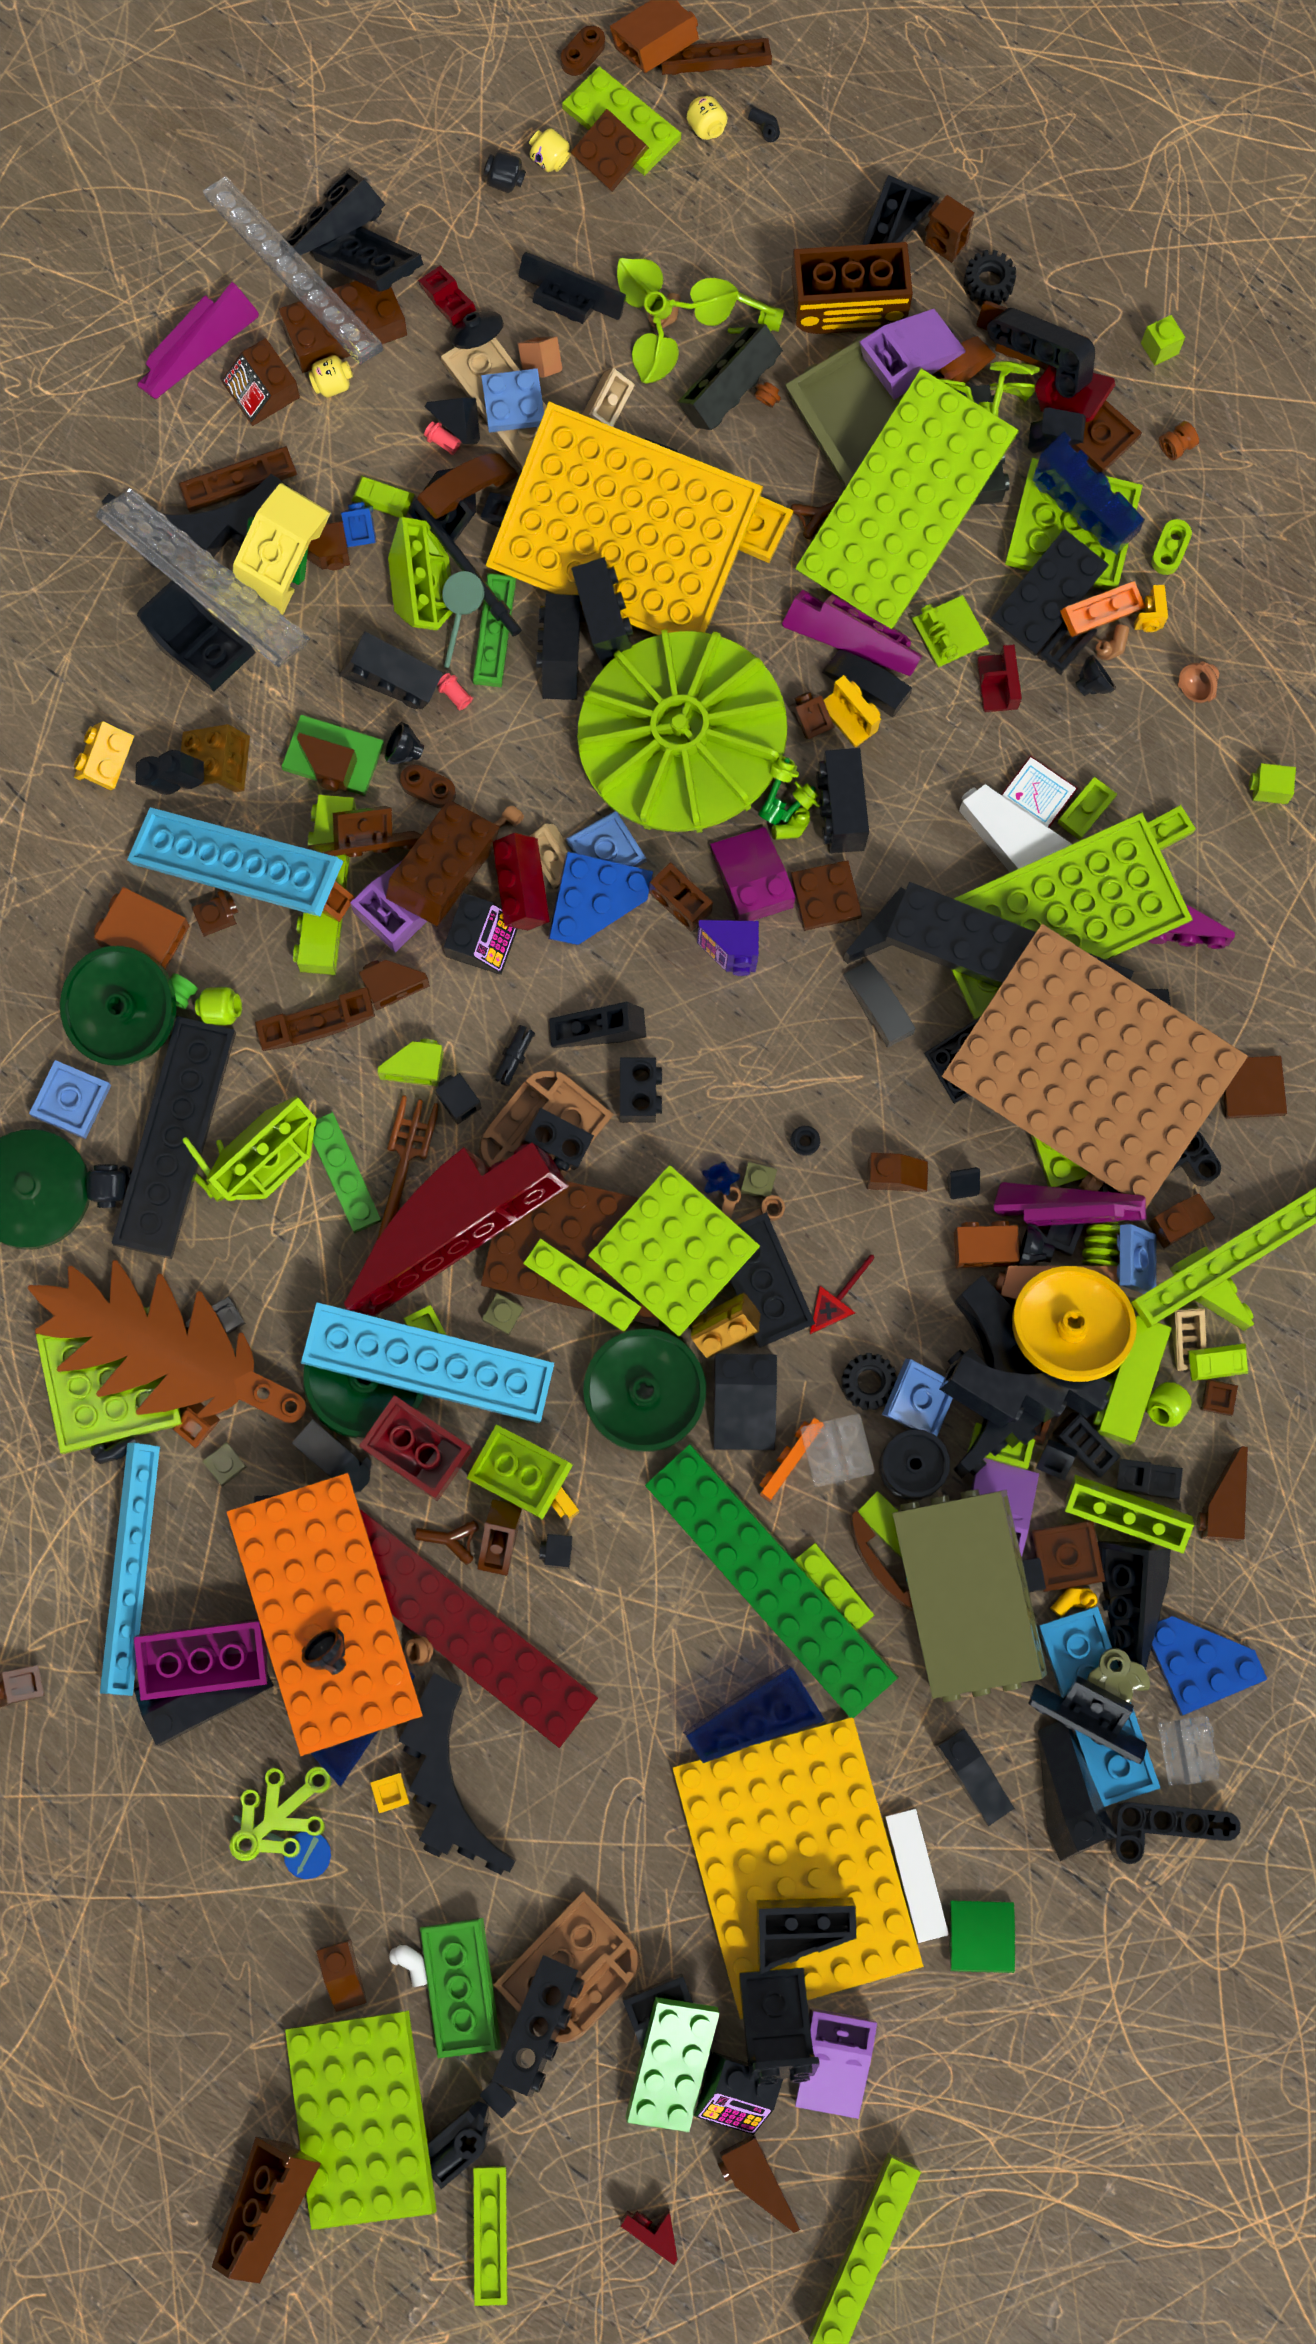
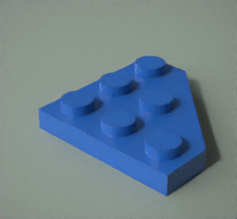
[548,852,653,945]
[1151,1616,1267,1716]

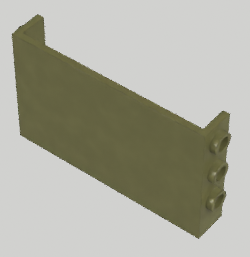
[785,331,906,488]
[893,1489,1047,1702]

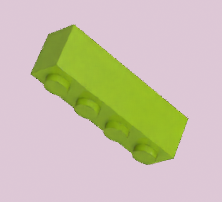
[1093,1316,1172,1446]
[1065,1475,1194,1554]

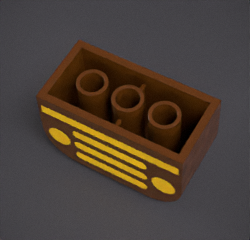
[791,242,913,334]

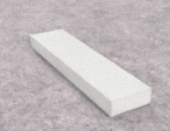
[885,1809,949,1943]

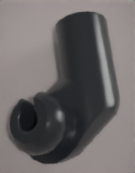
[748,106,780,142]
[90,1436,137,1464]

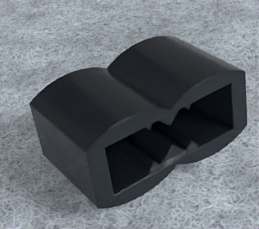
[135,750,204,795]

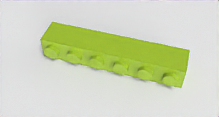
[293,795,356,975]
[809,2153,921,2344]

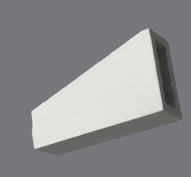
[959,784,1072,873]

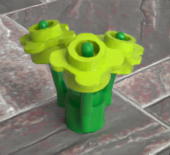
[758,756,821,825]

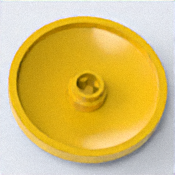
[1012,1266,1137,1382]

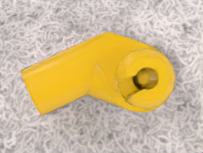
[1050,1587,1098,1618]

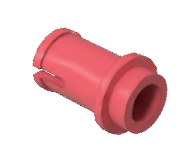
[424,421,461,455]
[437,673,473,711]

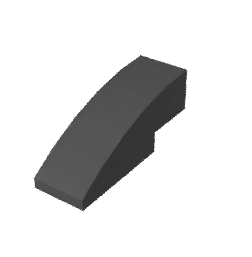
[843,961,916,1048]

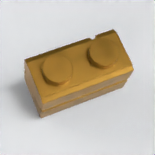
[691,1293,761,1358]

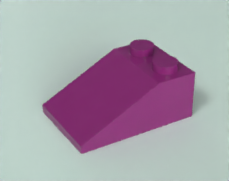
[710,827,795,921]

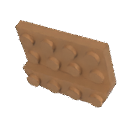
[478,1071,614,1177]
[493,1891,641,2043]

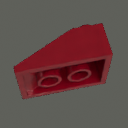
[359,1395,472,1502]

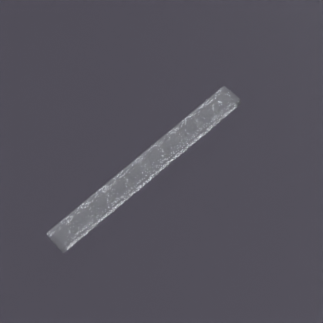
[203,176,383,365]

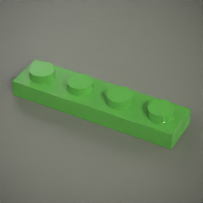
[313,1112,382,1234]

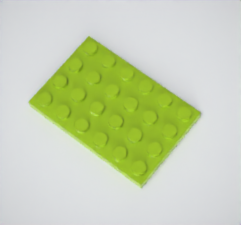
[285,2010,437,2230]

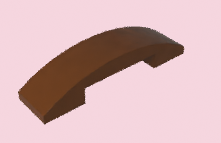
[417,453,518,519]
[255,987,375,1051]
[850,1511,914,1612]

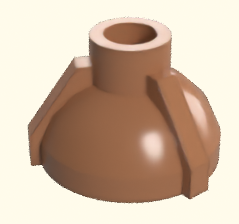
[1177,661,1219,703]

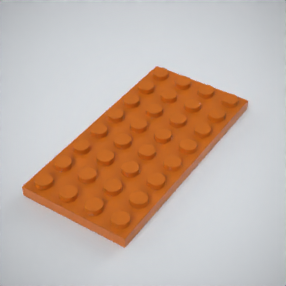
[227,1473,423,1757]

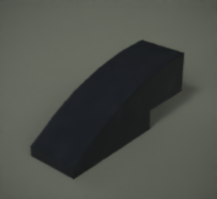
[822,649,912,718]

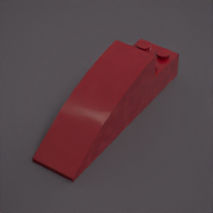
[344,1142,569,1316]

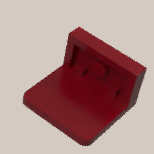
[1035,365,1116,422]

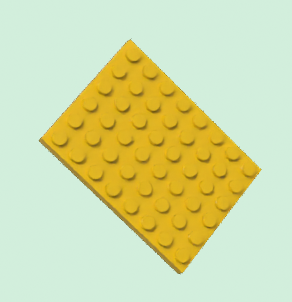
[485,402,763,635]
[672,1717,924,2020]

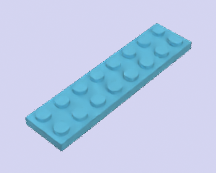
[127,807,343,917]
[301,1302,554,1423]

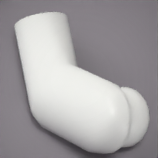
[389,1945,427,1987]

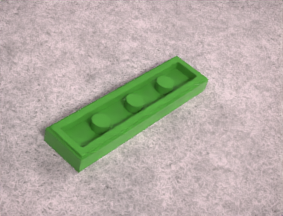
[473,573,516,687]

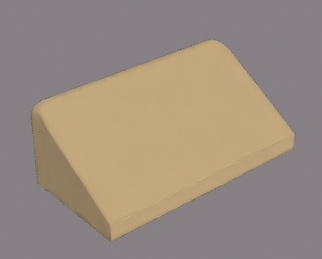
[582,368,635,427]
[530,824,572,889]

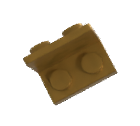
[181,724,250,793]

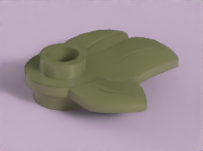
[1087,1648,1150,1703]

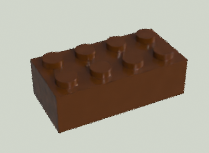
[279,281,407,374]
[386,799,500,927]

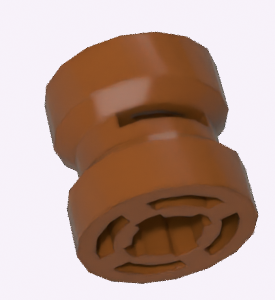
[1159,421,1199,461]

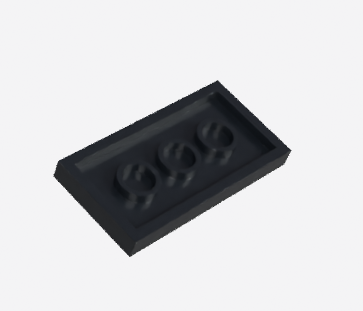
[312,227,424,292]
[990,529,1109,656]
[730,1212,815,1348]

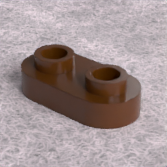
[561,26,605,76]
[400,765,456,808]

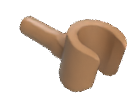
[494,806,524,827]

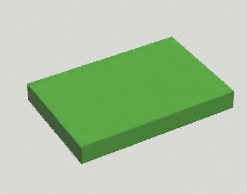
[282,715,384,796]

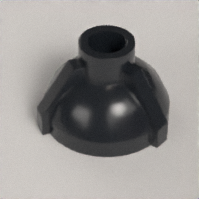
[1075,654,1116,696]
[385,722,424,765]
[1017,1224,1055,1266]
[301,1628,346,1675]

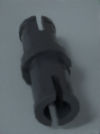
[492,1025,535,1086]

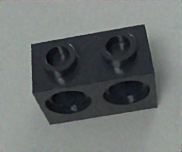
[620,1057,662,1123]
[520,1108,594,1172]

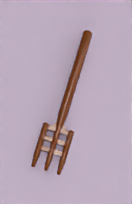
[377,1095,438,1239]

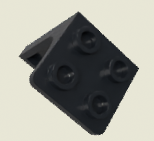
[137,577,256,692]
[739,1968,820,2086]

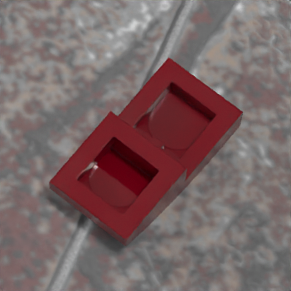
[418,265,476,326]

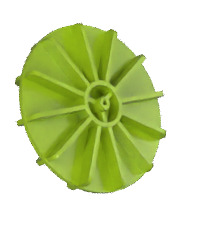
[577,629,787,833]

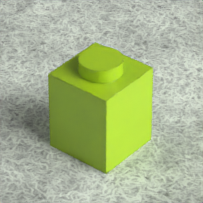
[1141,315,1185,366]
[1249,763,1296,804]

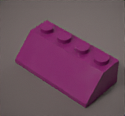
[134,1619,267,1701]

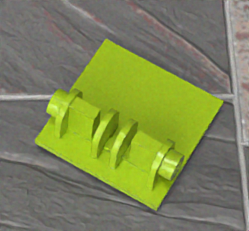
[912,595,989,668]

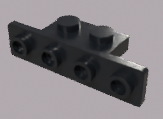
[518,252,626,324]
[1028,1675,1147,1764]

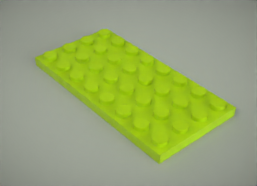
[795,368,1019,629]
[951,812,1193,1020]

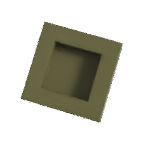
[741,1162,777,1199]
[482,1293,524,1335]
[202,1442,247,1486]

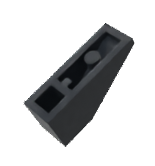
[843,887,906,964]
[549,1002,646,1048]
[934,1728,1015,1826]

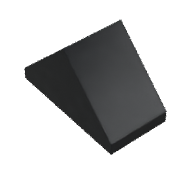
[424,398,480,444]

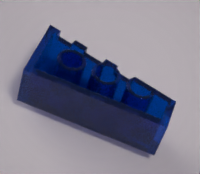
[682,1664,826,1763]

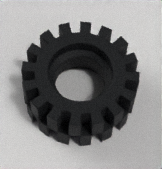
[963,250,1016,306]
[841,1353,897,1410]

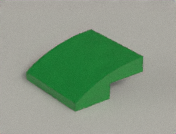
[949,1901,1015,1973]

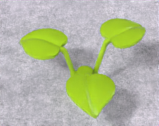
[617,258,739,384]
[939,361,1040,417]

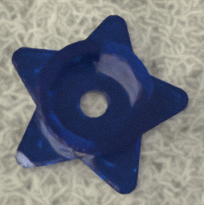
[702,1161,740,1195]

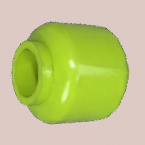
[195,987,242,1026]
[1146,1382,1192,1427]

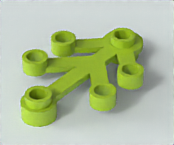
[229,1767,332,1861]

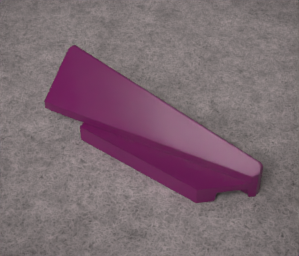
[138,282,259,399]
[782,590,922,676]
[994,1182,1146,1226]

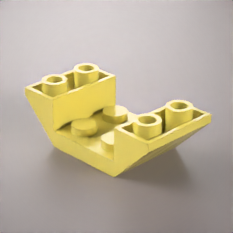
[232,483,331,615]

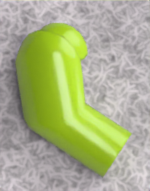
[771,807,810,840]

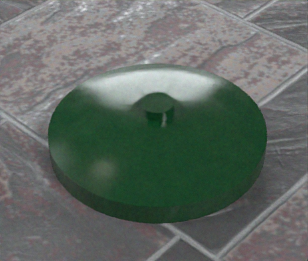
[60,946,176,1066]
[0,1129,90,1250]
[303,1316,424,1439]
[583,1329,706,1452]

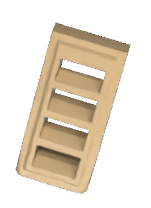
[1170,1307,1207,1371]

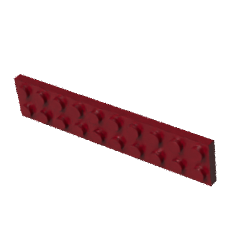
[360,1509,598,1748]

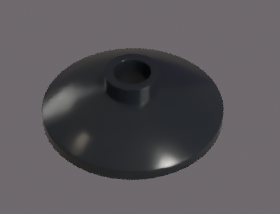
[450,311,504,349]

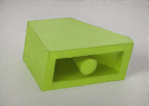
[377,1039,444,1087]

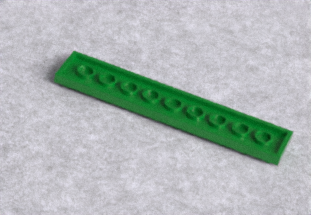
[645,1444,899,1718]

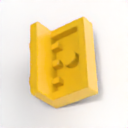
[824,675,881,747]
[74,721,134,790]

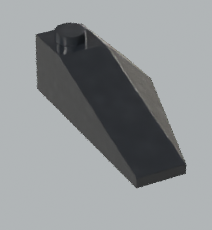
[276,168,386,262]
[1098,1541,1171,1670]
[134,1672,274,1746]
[1038,1721,1117,1861]

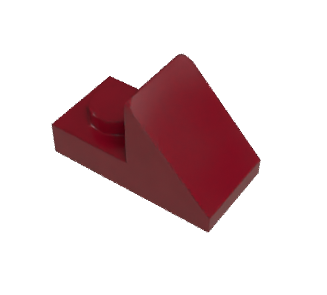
[620,2208,678,2265]

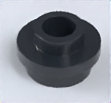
[790,1126,820,1156]

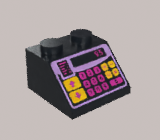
[444,893,518,975]
[694,2052,784,2135]

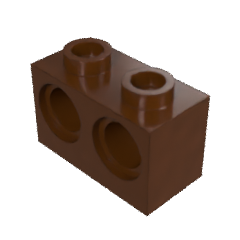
[925,195,975,263]
[649,862,713,933]

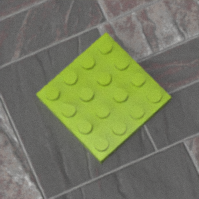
[1005,458,1143,591]
[588,1165,760,1337]
[36,1307,182,1454]

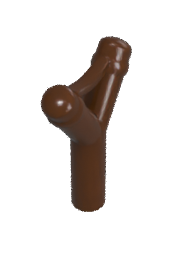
[790,499,838,539]
[415,1520,479,1565]

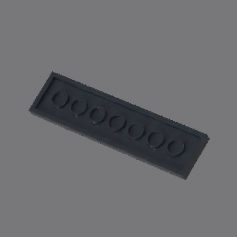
[112,1016,236,1259]

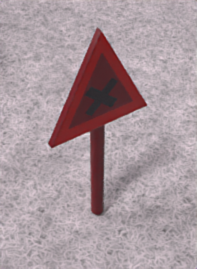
[810,1254,875,1335]

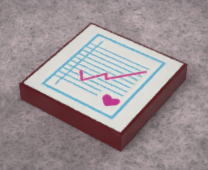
[1001,755,1078,828]

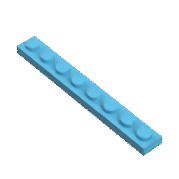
[100,1443,160,1696]

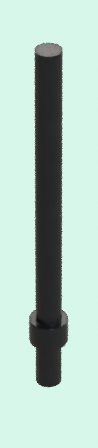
[412,499,522,637]

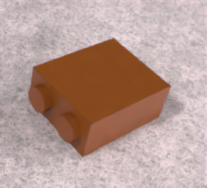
[610,0,699,73]
[94,887,190,970]

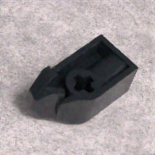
[292,1419,372,1493]
[427,2098,490,2189]

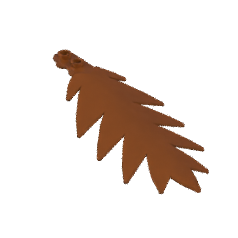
[28,1260,306,1423]

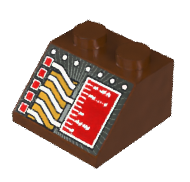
[221,338,300,426]

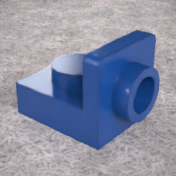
[341,502,377,547]

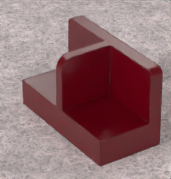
[977,644,1022,712]

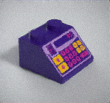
[697,920,759,976]

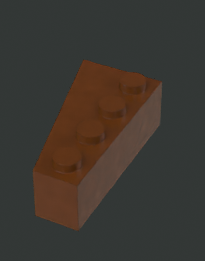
[212,2137,321,2284]

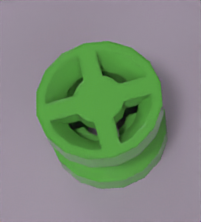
[170,973,198,1009]

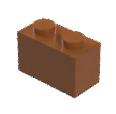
[954,1221,1020,1268]

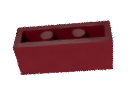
[493,833,550,931]

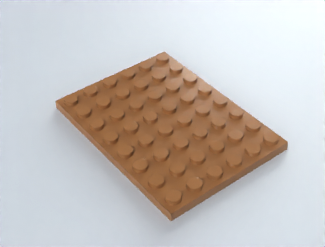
[942,924,1248,1208]

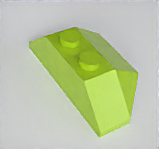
[388,517,453,631]
[207,1096,317,1201]

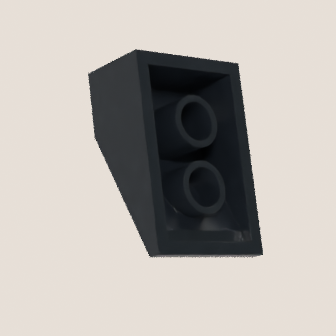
[714,1354,777,1451]

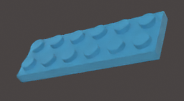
[1038,1607,1160,1807]

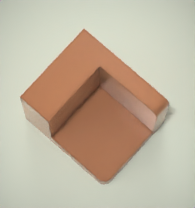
[518,336,562,377]

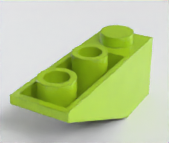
[1170,1246,1254,1331]

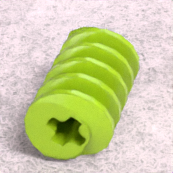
[1082,1221,1125,1266]

